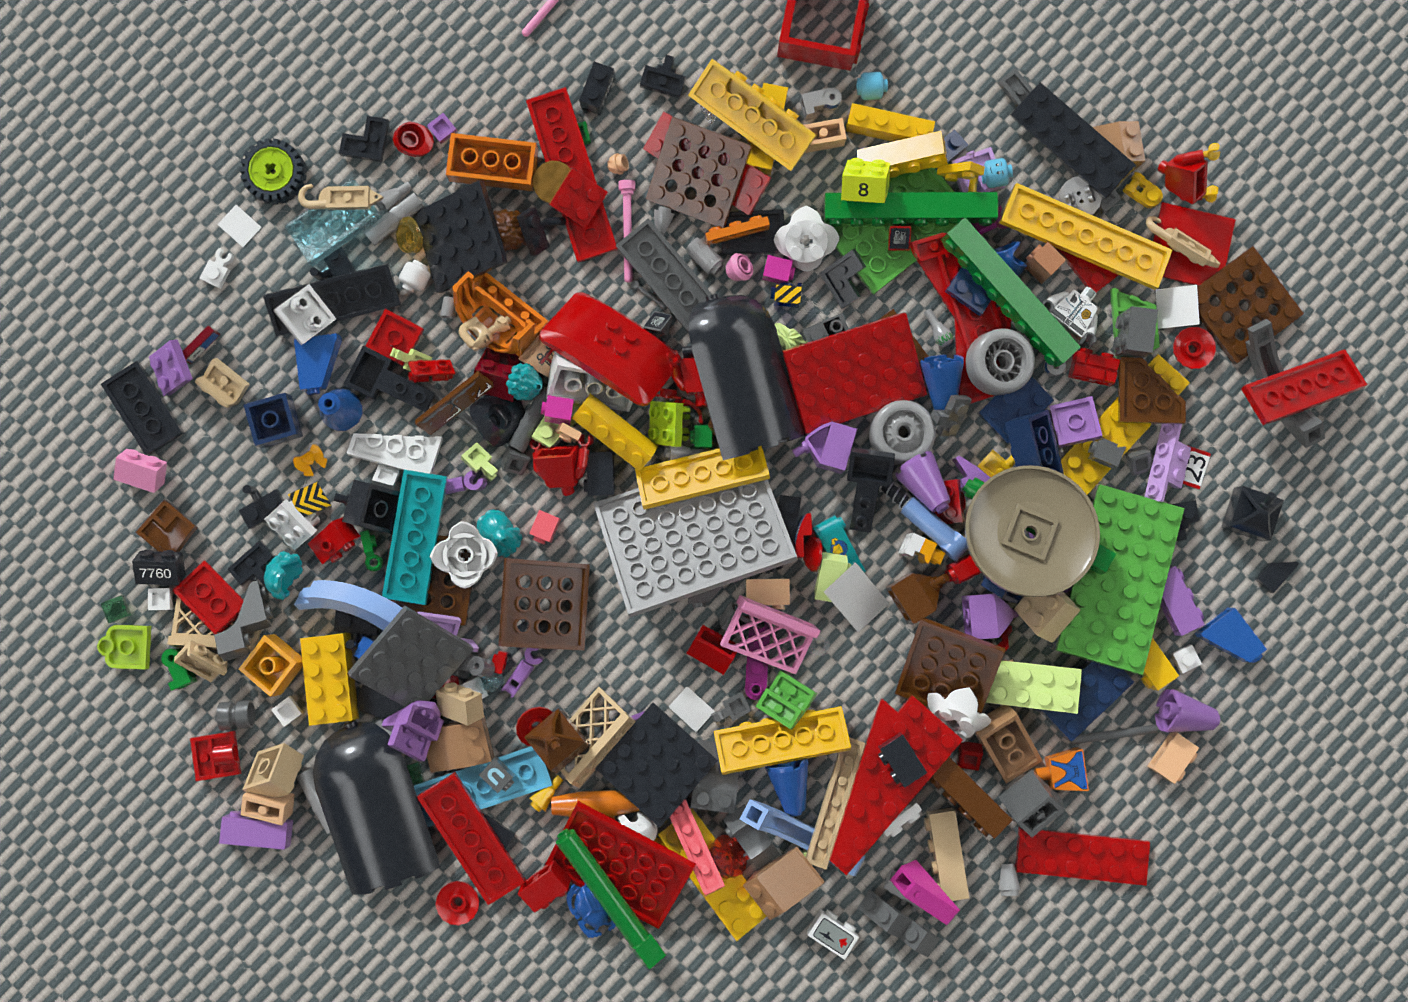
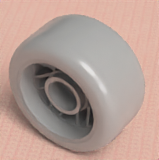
[965,329,1035,395]
[869,400,936,466]

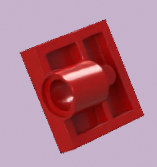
[918,479,966,524]
[190,731,242,781]

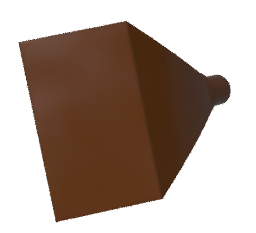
[885,573,949,625]
[525,708,591,773]

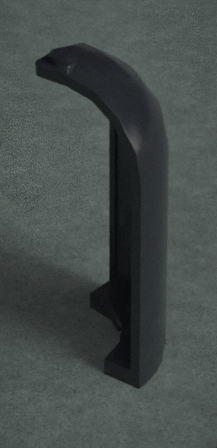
[689,294,805,460]
[313,720,441,895]

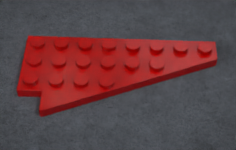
[829,695,963,876]

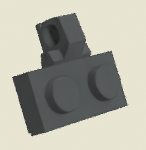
[930,395,972,436]

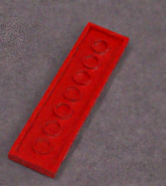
[526,87,618,263]

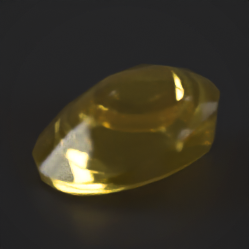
[396,216,423,254]

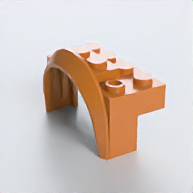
[452,271,548,357]

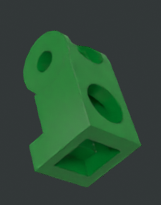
[161,649,197,691]

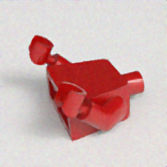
[666,350,708,407]
[530,434,594,496]

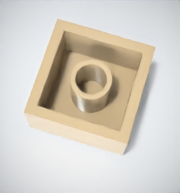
[1014,591,1080,643]

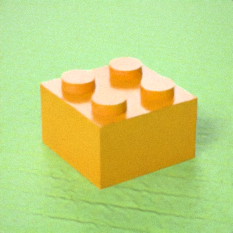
[238,634,303,697]

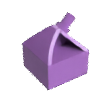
[792,422,857,474]
[961,594,1019,639]

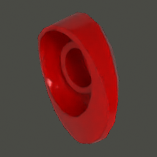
[393,122,434,157]
[803,536,822,572]

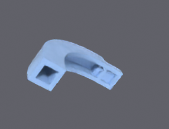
[294,580,402,630]
[740,799,865,876]

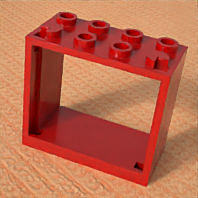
[777,0,869,71]

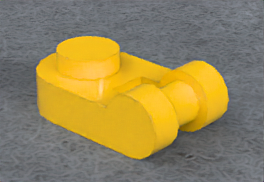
[1123,172,1163,208]

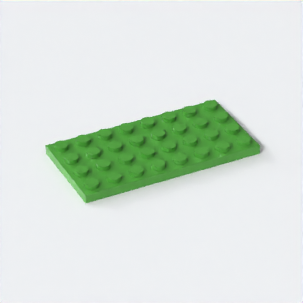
[1055,484,1184,675]

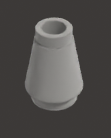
[999,864,1021,896]

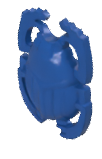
[566,884,616,938]

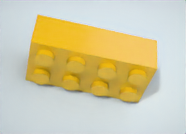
[300,633,359,726]

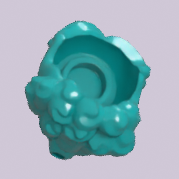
[506,363,543,401]
[477,509,523,558]
[264,551,303,600]

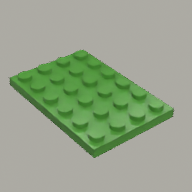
[834,168,957,295]

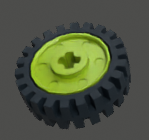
[240,138,307,204]

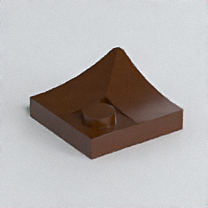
[136,499,198,552]

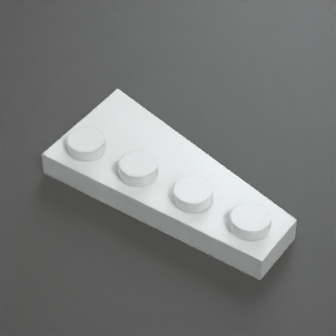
[347,433,443,474]

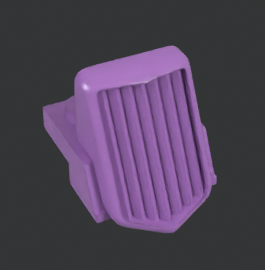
[382,701,444,761]

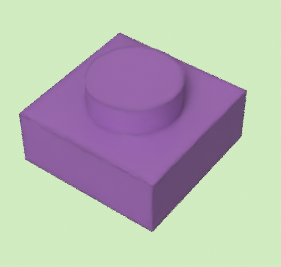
[427,113,457,144]

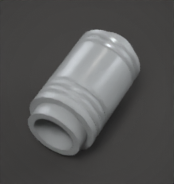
[686,237,723,275]

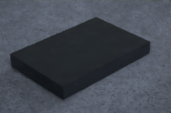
[721,209,784,255]

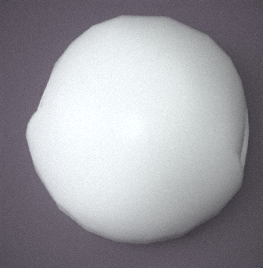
[617,812,657,841]

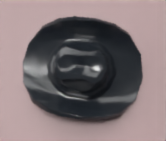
[470,395,525,447]

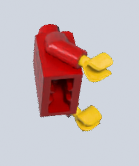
[1158,143,1221,204]

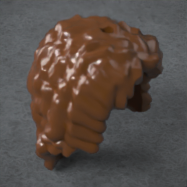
[493,209,527,252]

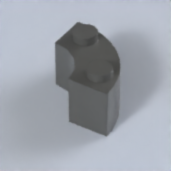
[723,804,780,870]

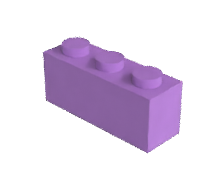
[1160,566,1205,636]
[219,811,293,850]

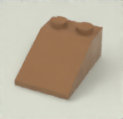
[1093,121,1145,172]
[975,705,1043,784]
[427,715,494,773]
[743,847,825,920]

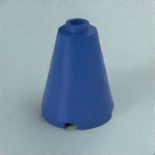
[920,355,964,410]
[318,389,363,431]
[765,758,808,816]

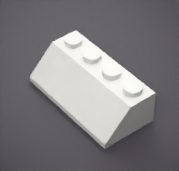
[546,352,633,412]

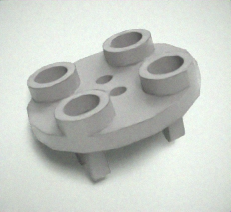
[1059,176,1102,215]

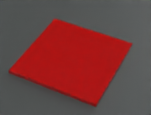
[1153,202,1236,286]

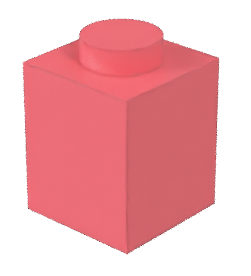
[529,510,561,545]

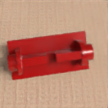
[408,359,455,383]

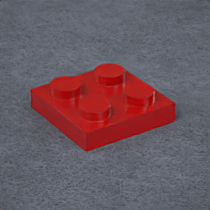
[549,168,608,229]
[365,309,424,366]

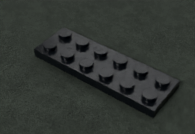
[1010,82,1136,199]
[263,263,401,337]

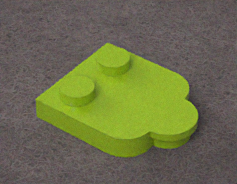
[97,625,151,669]

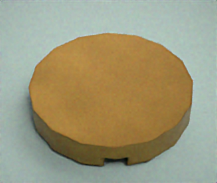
[533,161,570,203]

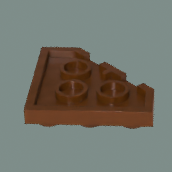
[1118,357,1186,424]

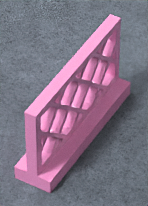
[720,595,820,674]

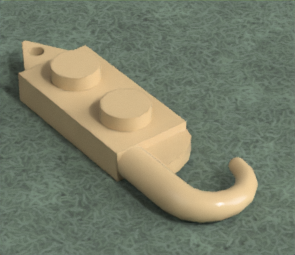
[298,184,384,210]
[1146,216,1220,268]

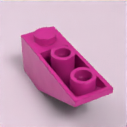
[890,860,960,925]

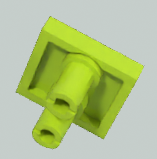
[648,401,690,447]

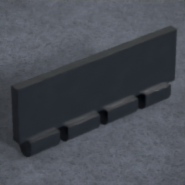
[357,684,443,719]

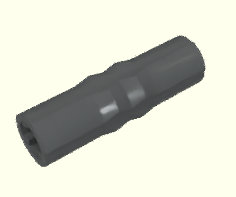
[508,389,547,453]

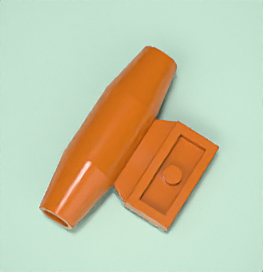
[551,790,640,821]

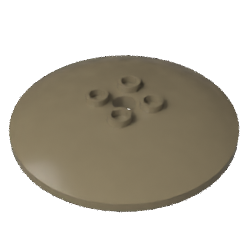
[965,465,1100,597]

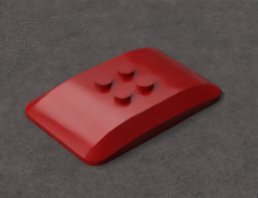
[539,292,681,406]

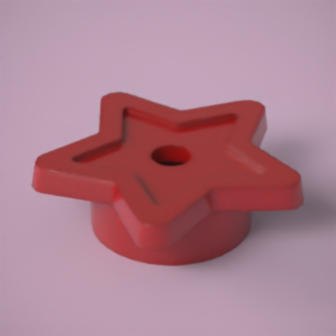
[656,388,681,400]

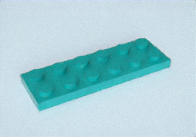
[382,469,448,605]

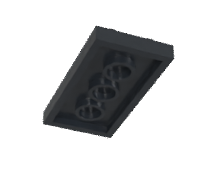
[101,361,184,456]

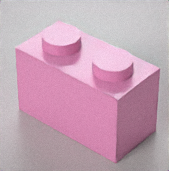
[114,449,167,493]

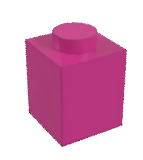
[762,255,795,286]
[541,395,574,426]

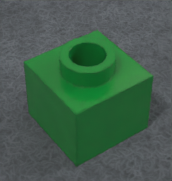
[690,425,712,449]

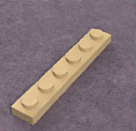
[806,737,865,870]

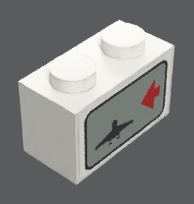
[807,909,859,960]

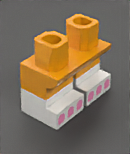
[898,533,945,565]

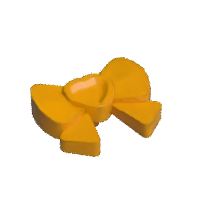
[293,444,327,476]

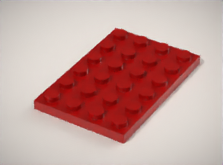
[782,312,927,434]
[544,801,696,929]

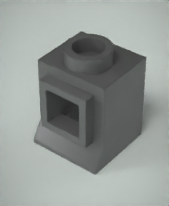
[1088,439,1126,469]

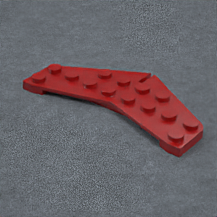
[909,233,1012,404]

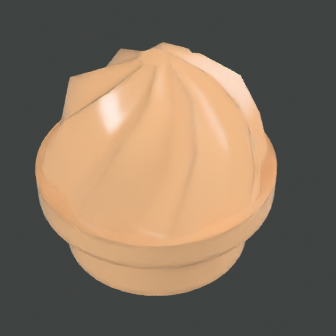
[607,153,629,175]

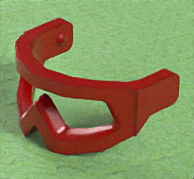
[674,399,703,425]

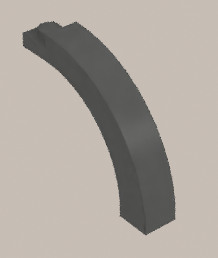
[1245,319,1325,448]

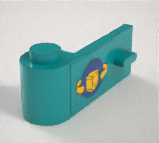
[812,515,866,573]

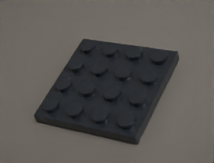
[414,180,508,293]
[595,702,719,828]

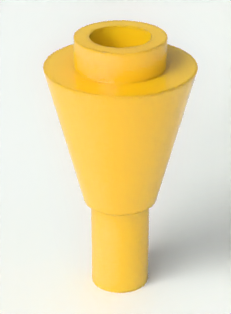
[530,775,564,813]

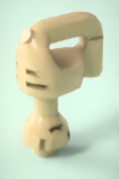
[459,315,512,351]

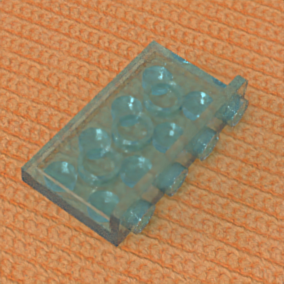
[285,178,382,267]

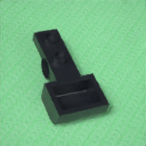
[344,346,436,412]
[847,447,895,533]

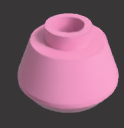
[726,253,753,281]

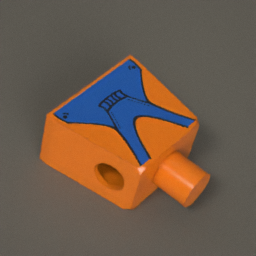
[1034,747,1089,791]

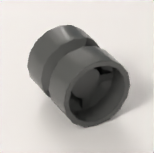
[216,700,255,730]

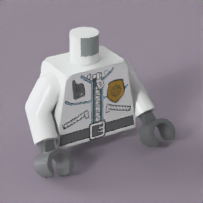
[1042,287,1098,348]

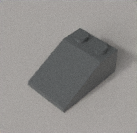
[691,740,739,813]

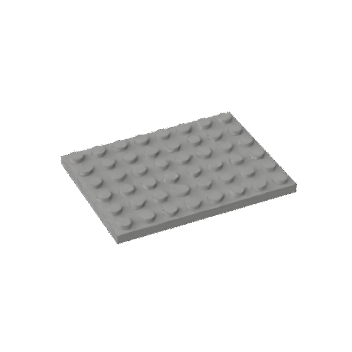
[593,479,798,618]

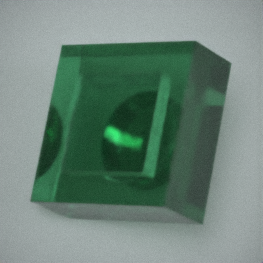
[101,595,131,623]
[407,761,425,786]

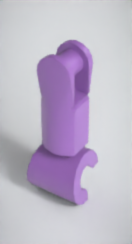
[445,471,487,495]
[501,648,544,698]

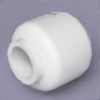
[399,260,431,293]

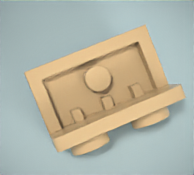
[195,358,250,408]
[174,640,227,682]

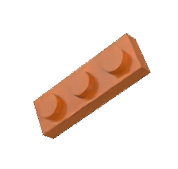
[705,215,770,245]

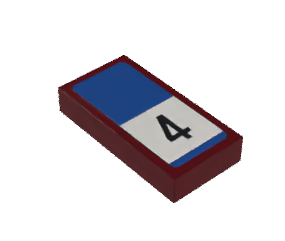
[182,326,221,364]

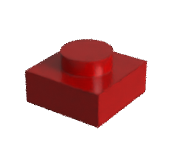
[492,650,509,674]

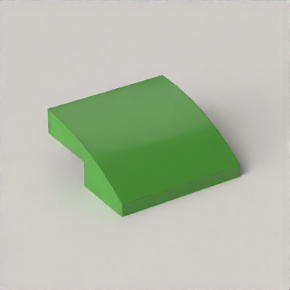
[755,670,818,730]

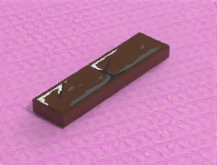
[415,371,494,435]

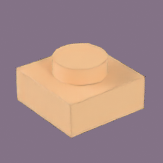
[555,423,582,443]

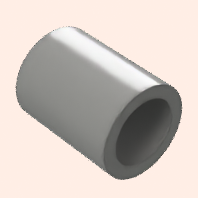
[440,297,456,319]

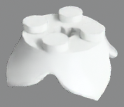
[774,206,839,272]
[430,521,497,588]
[927,688,991,742]

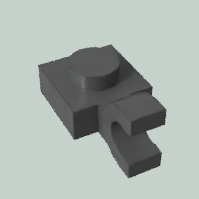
[711,692,751,723]

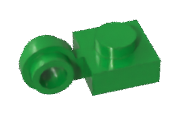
[360,530,383,572]

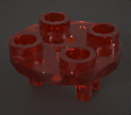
[708,835,750,879]

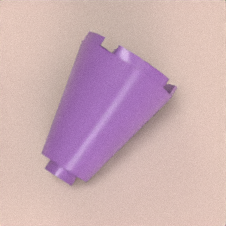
[895,451,951,514]
[1155,689,1220,733]

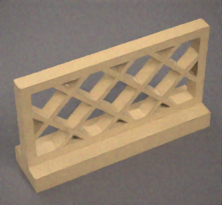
[167,596,261,653]
[560,687,636,788]

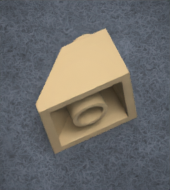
[242,743,304,798]

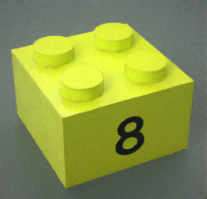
[841,158,891,203]

